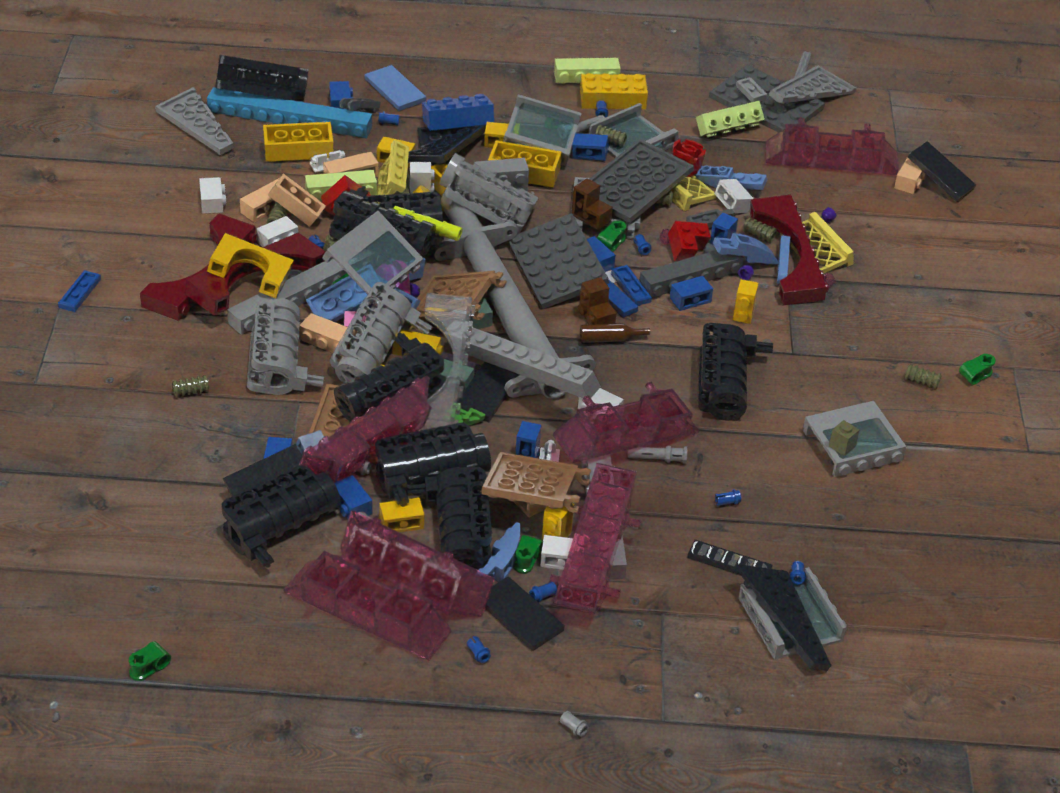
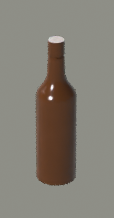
[580,323,650,343]

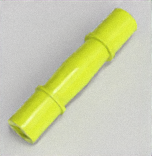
[393,206,463,241]

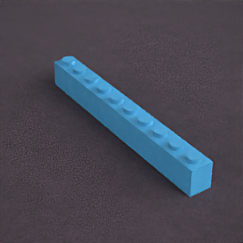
[207,87,372,138]

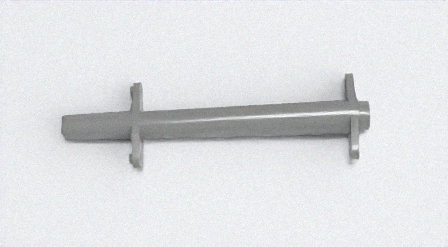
[432,194,596,399]

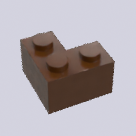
[571,178,613,230]
[578,277,617,325]

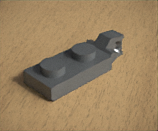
[686,209,735,228]

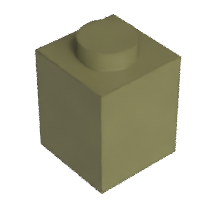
[829,420,860,456]

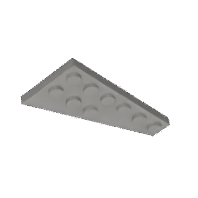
[769,65,857,103]
[155,87,233,155]

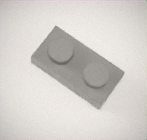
[736,77,767,102]

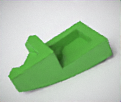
[443,405,486,425]

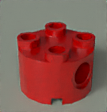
[671,139,706,177]

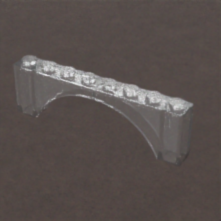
[406,293,476,437]

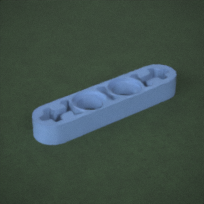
[777,235,790,284]

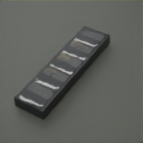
[688,540,773,575]

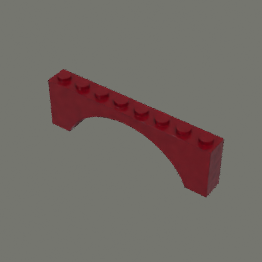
[750,194,828,306]
[140,213,257,321]
[186,233,326,316]

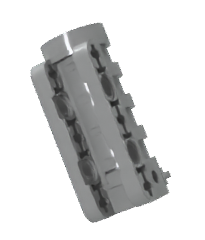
[439,153,539,234]
[330,282,432,383]
[247,298,324,395]

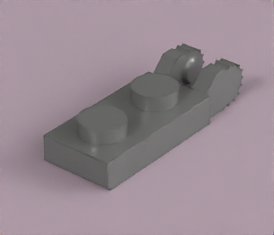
[339,98,381,111]

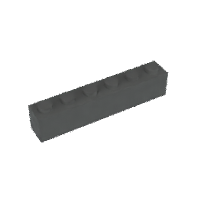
[639,250,744,298]

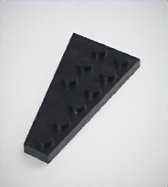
[408,125,486,165]
[732,564,832,671]

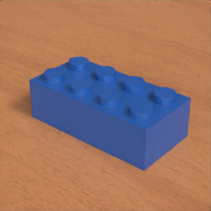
[422,94,494,131]

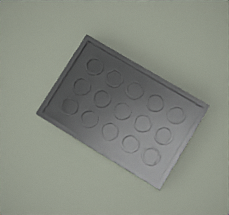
[709,65,825,137]
[590,139,694,223]
[508,213,609,309]

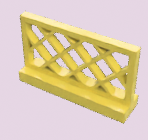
[377,139,409,195]
[668,176,717,211]
[780,212,854,274]

